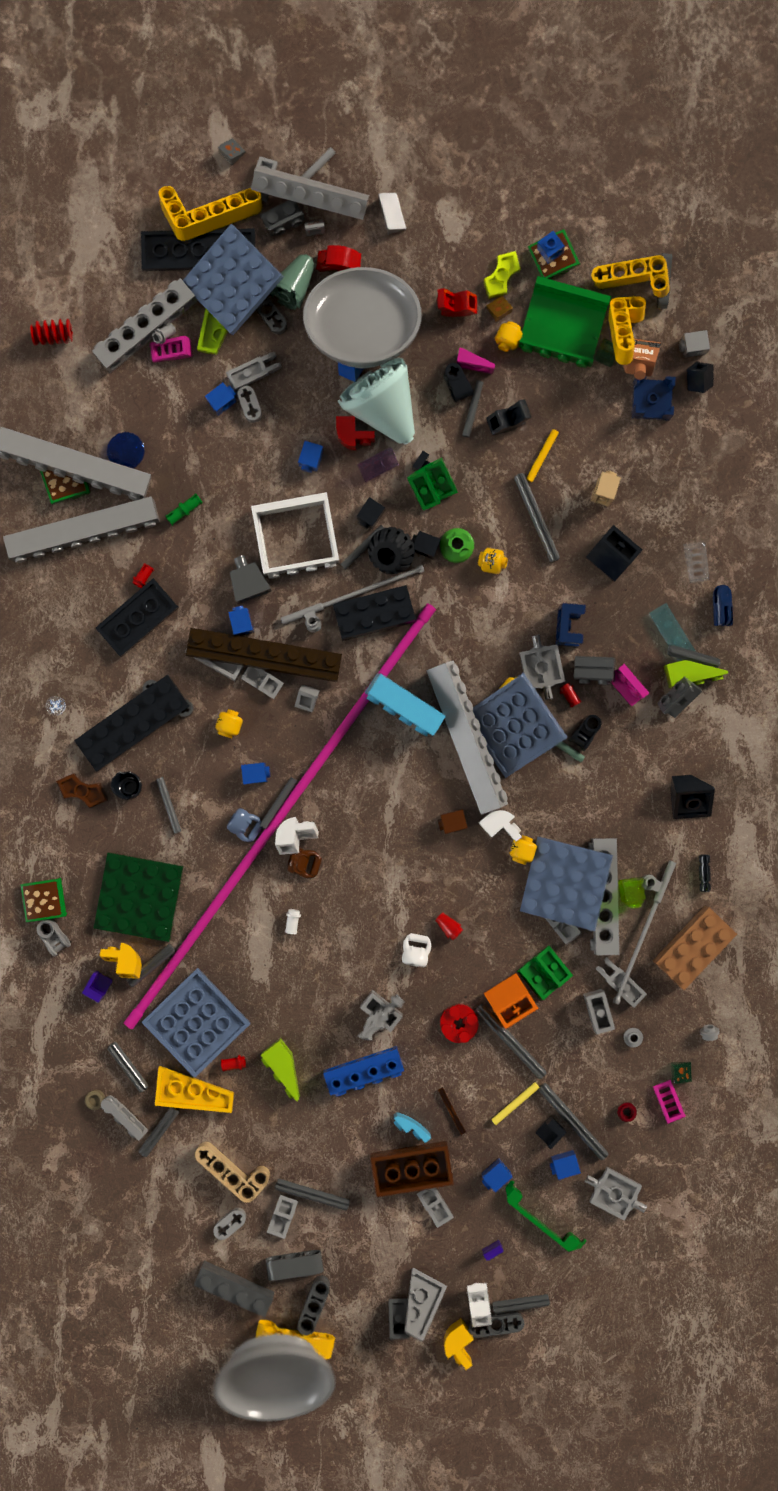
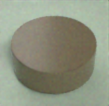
[85,1090,105,1110]

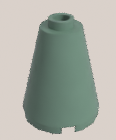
[270,254,315,310]

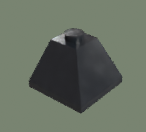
[670,775,715,819]

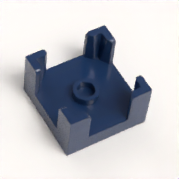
[632,376,676,420]
[555,603,586,647]

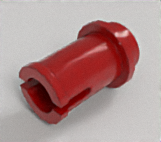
[132,563,154,588]
[560,682,582,708]
[221,1055,246,1072]

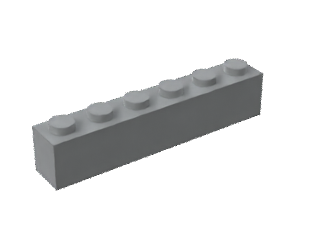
[251,165,369,220]

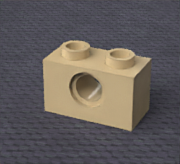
[591,471,621,507]

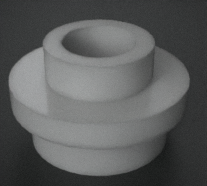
[700,1024,720,1041]
[623,1028,643,1047]

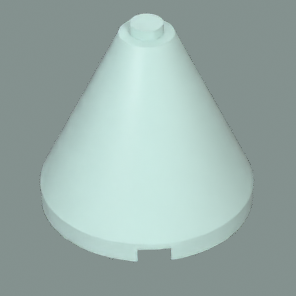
[338,357,415,444]

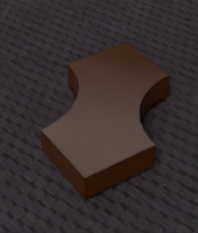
[56,773,108,808]

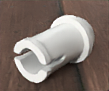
[285,909,301,934]

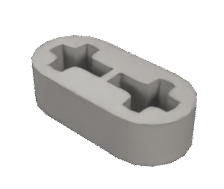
[238,386,262,423]
[213,1208,246,1240]

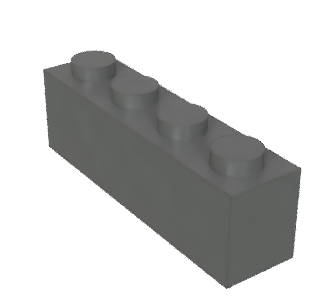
[194,1260,274,1317]

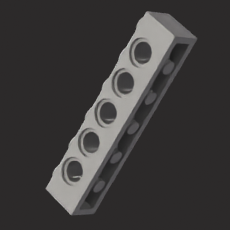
[92,278,197,373]
[588,838,619,955]

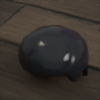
[111,771,142,800]

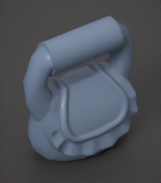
[227,808,262,842]

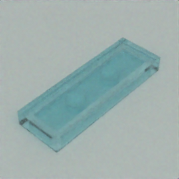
[649,603,695,662]

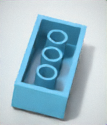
[364,674,446,737]

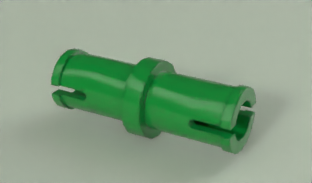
[165,493,203,526]

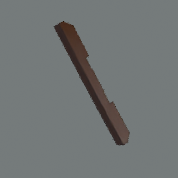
[438,1087,467,1136]

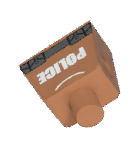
[623,339,661,380]

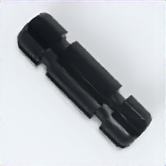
[699,854,711,892]

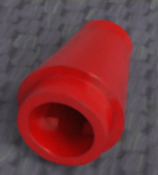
[435,912,464,940]

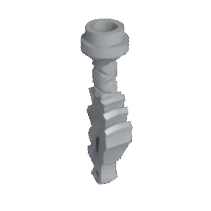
[358,994,405,1041]

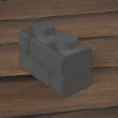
[574,656,616,685]

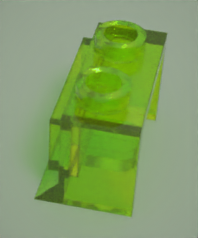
[618,877,646,909]

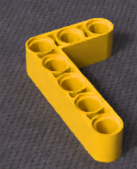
[158,186,262,241]

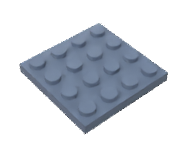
[183,224,284,335]
[473,673,567,778]
[520,837,613,931]
[141,968,251,1078]

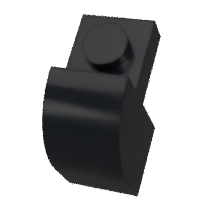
[486,399,532,436]

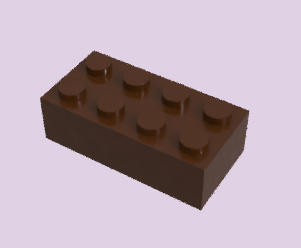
[370,1141,454,1197]

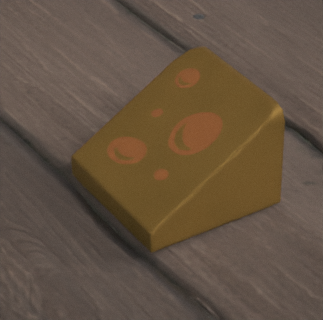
[486,296,513,322]

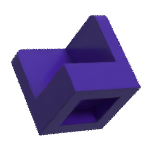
[82,971,113,1003]

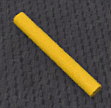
[526,429,559,483]

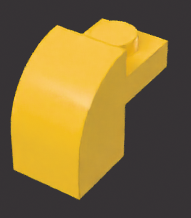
[100,943,142,979]
[444,1318,474,1370]

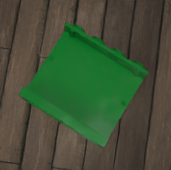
[518,276,611,368]

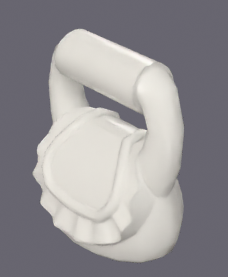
[402,933,432,967]

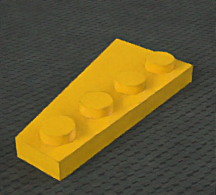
[155,1066,234,1113]

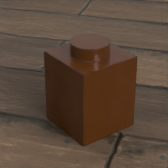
[437,809,468,834]

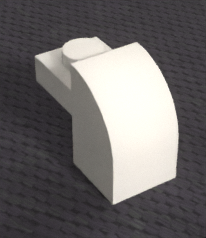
[478,810,522,841]
[275,817,319,855]
[467,1283,492,1327]

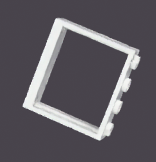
[251,492,340,578]

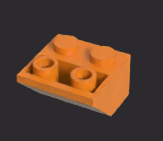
[484,973,539,1029]

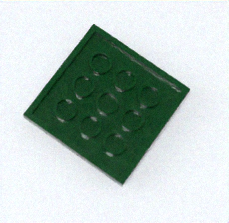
[94,852,184,942]

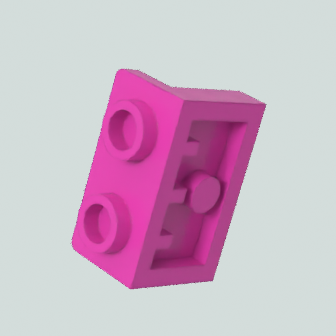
[610,664,649,706]

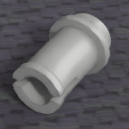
[152,323,176,344]

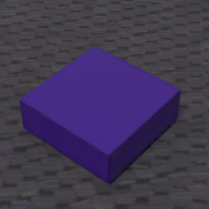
[482,1239,503,1261]

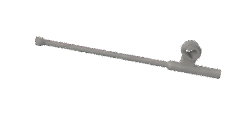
[281,565,424,633]
[613,860,676,1004]

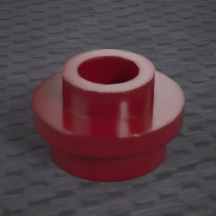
[617,1102,637,1122]

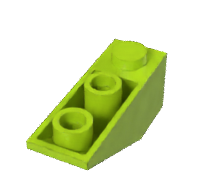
[664,660,728,688]
[261,1038,300,1101]

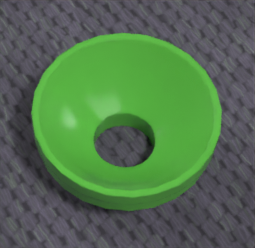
[440,528,474,563]

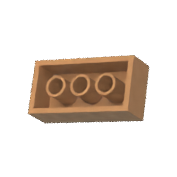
[652,906,737,990]

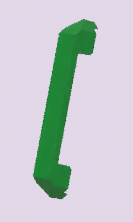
[506,1180,586,1252]

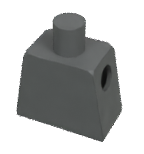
[230,555,272,604]

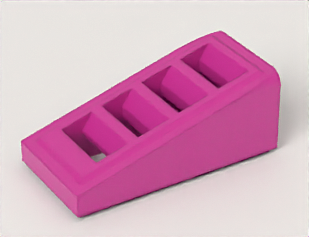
[150,336,193,362]
[457,348,495,374]
[653,1080,686,1124]

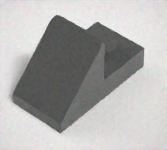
[389,1298,409,1340]

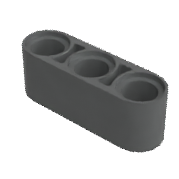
[265,1250,324,1281]
[298,1275,330,1336]

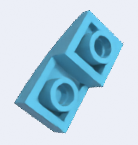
[394,1112,431,1143]

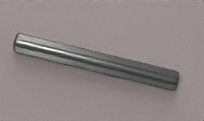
[514,473,560,562]
[475,1004,547,1079]
[538,1083,608,1160]

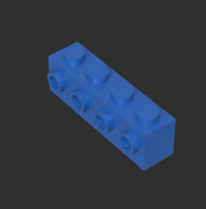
[323,1046,404,1096]

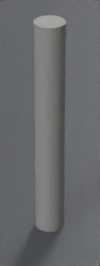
[301,147,335,179]

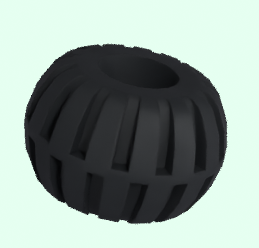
[368,527,415,575]

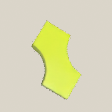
[484,251,521,299]

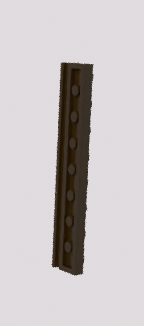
[186,628,342,682]

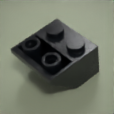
[586,525,643,582]

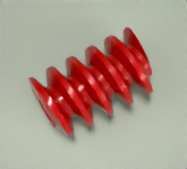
[30,319,73,346]

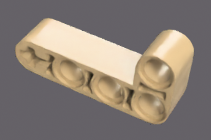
[195,1142,270,1203]

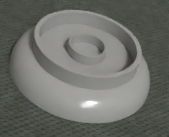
[303,267,422,368]
[214,1334,335,1421]

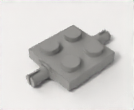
[519,635,565,700]
[585,1167,647,1221]

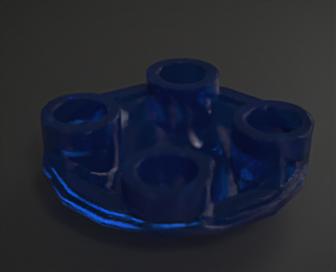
[107,432,145,469]

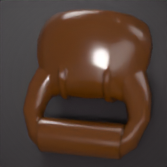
[287,848,322,878]

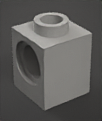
[679,330,710,357]

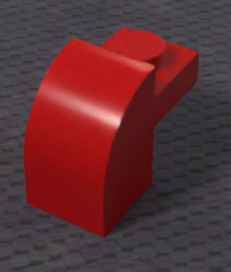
[316,245,362,272]
[436,288,477,317]
[336,416,375,451]

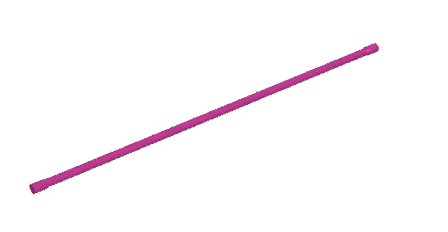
[124,603,436,1029]

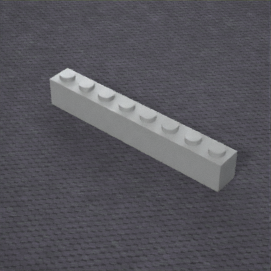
[0,427,151,501]
[3,497,160,563]
[426,660,508,815]

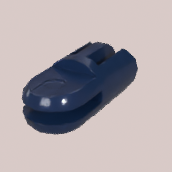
[713,585,733,627]

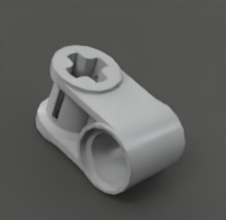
[37,919,71,957]

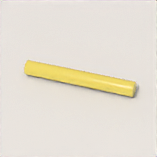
[491,1082,540,1125]

